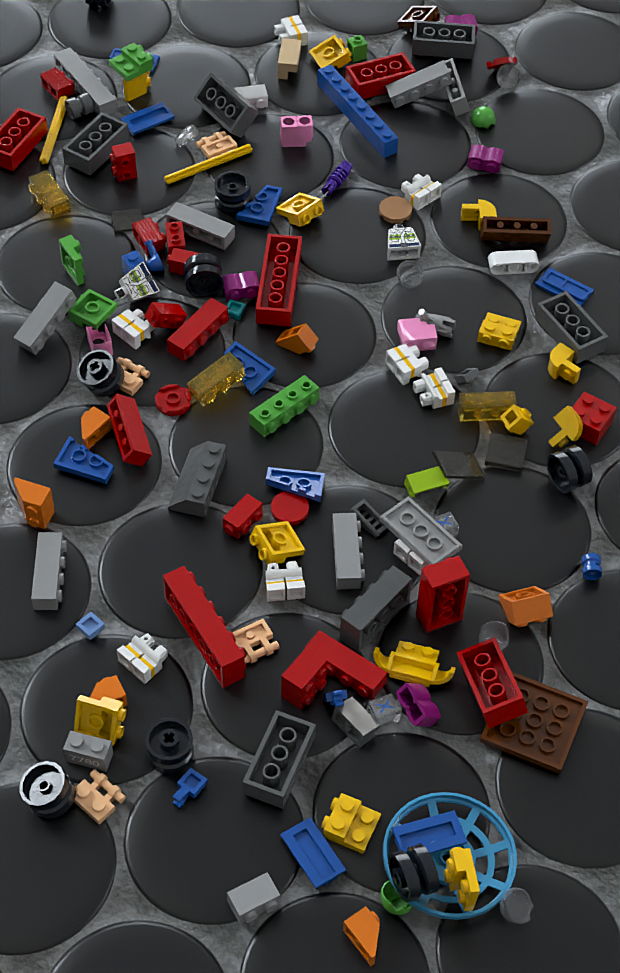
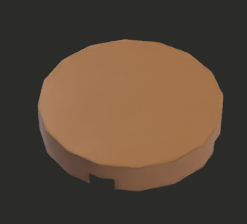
[379,196,412,224]

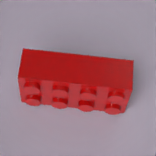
[346,52,416,99]
[0,107,48,171]
[416,556,470,633]
[456,637,528,728]

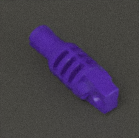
[321,160,353,196]

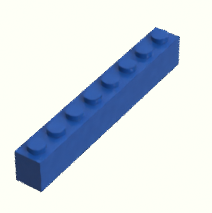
[317,65,398,158]

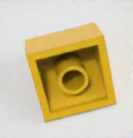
[123,71,151,102]

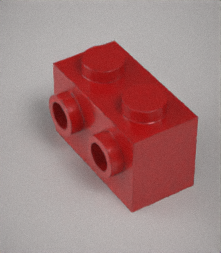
[110,142,137,182]

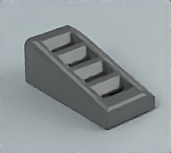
[349,499,388,538]

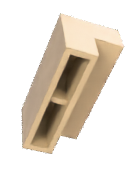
[278,38,301,79]

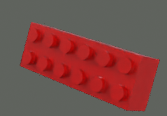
[256,234,302,327]
[163,566,246,688]

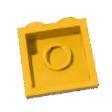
[309,35,352,69]
[276,192,324,226]
[477,312,522,351]
[250,521,305,565]
[74,695,127,746]
[321,793,381,854]
[443,847,480,912]

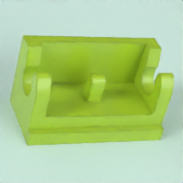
[404,465,450,498]

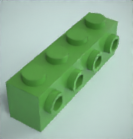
[249,375,319,437]

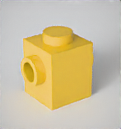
[500,404,534,435]

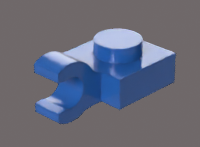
[323,690,348,707]
[173,767,208,808]

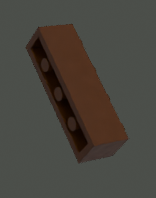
[480,216,551,243]

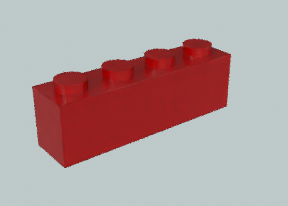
[167,298,229,361]
[107,394,152,466]
[305,630,388,700]

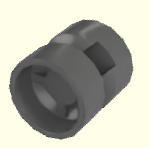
[65,93,94,120]

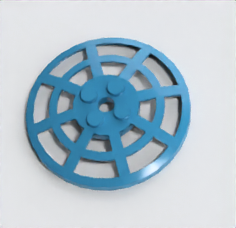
[383,792,517,920]

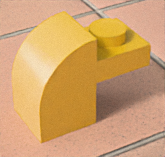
[461,199,497,230]
[548,342,581,384]
[548,406,583,448]

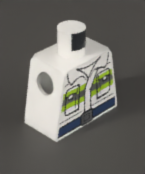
[387,223,421,261]
[114,262,160,302]

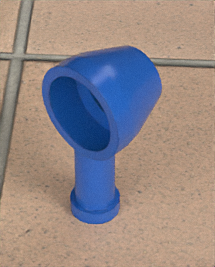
[144,239,164,272]

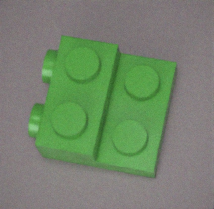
[108,43,154,82]
[59,235,85,285]
[67,289,118,329]

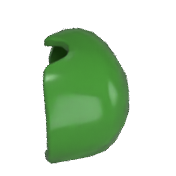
[471,106,496,129]
[381,880,416,915]

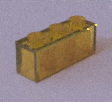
[28,170,71,219]
[187,351,246,407]
[458,391,517,421]

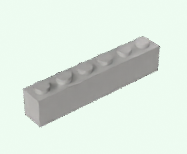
[54,47,118,115]

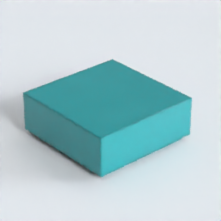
[226,299,246,320]

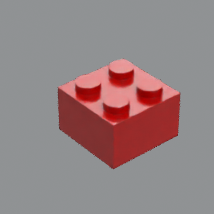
[572,392,617,445]
[281,647,328,710]

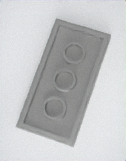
[379,496,462,565]

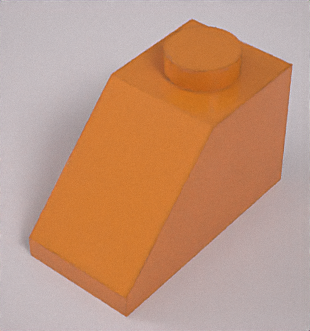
[275,323,319,354]
[81,406,112,450]
[90,675,127,707]
[343,906,380,966]

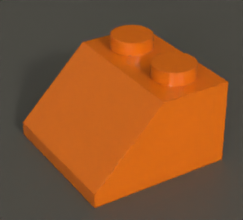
[14,477,55,529]
[498,586,553,627]

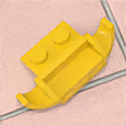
[373,641,456,687]

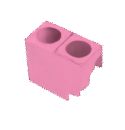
[280,115,313,147]
[397,318,437,351]
[86,325,113,356]

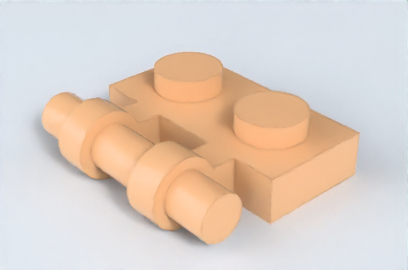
[196,131,237,159]
[117,357,150,396]
[232,619,280,664]
[74,769,126,824]

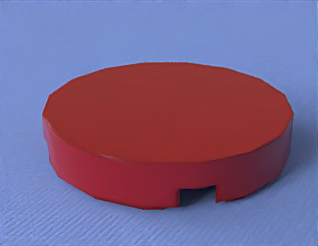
[486,57,518,70]
[155,384,192,416]
[271,491,309,526]

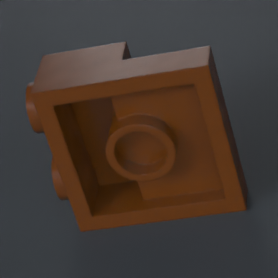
[397,6,440,32]

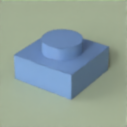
[76,612,105,640]

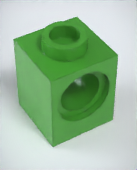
[347,35,368,62]

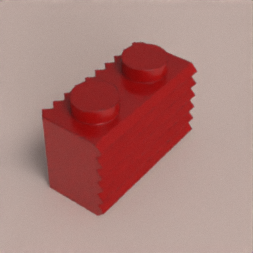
[40,67,75,101]
[132,217,167,255]

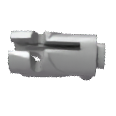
[415,309,456,338]

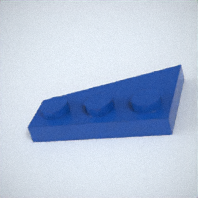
[236,185,282,226]
[224,341,276,396]
[53,436,114,484]
[266,467,325,502]

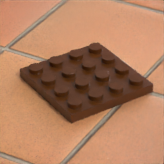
[479,671,588,774]

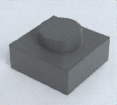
[454,368,480,384]

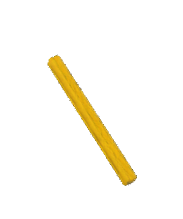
[39,96,67,165]
[164,144,252,184]

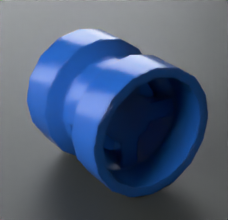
[581,553,603,580]

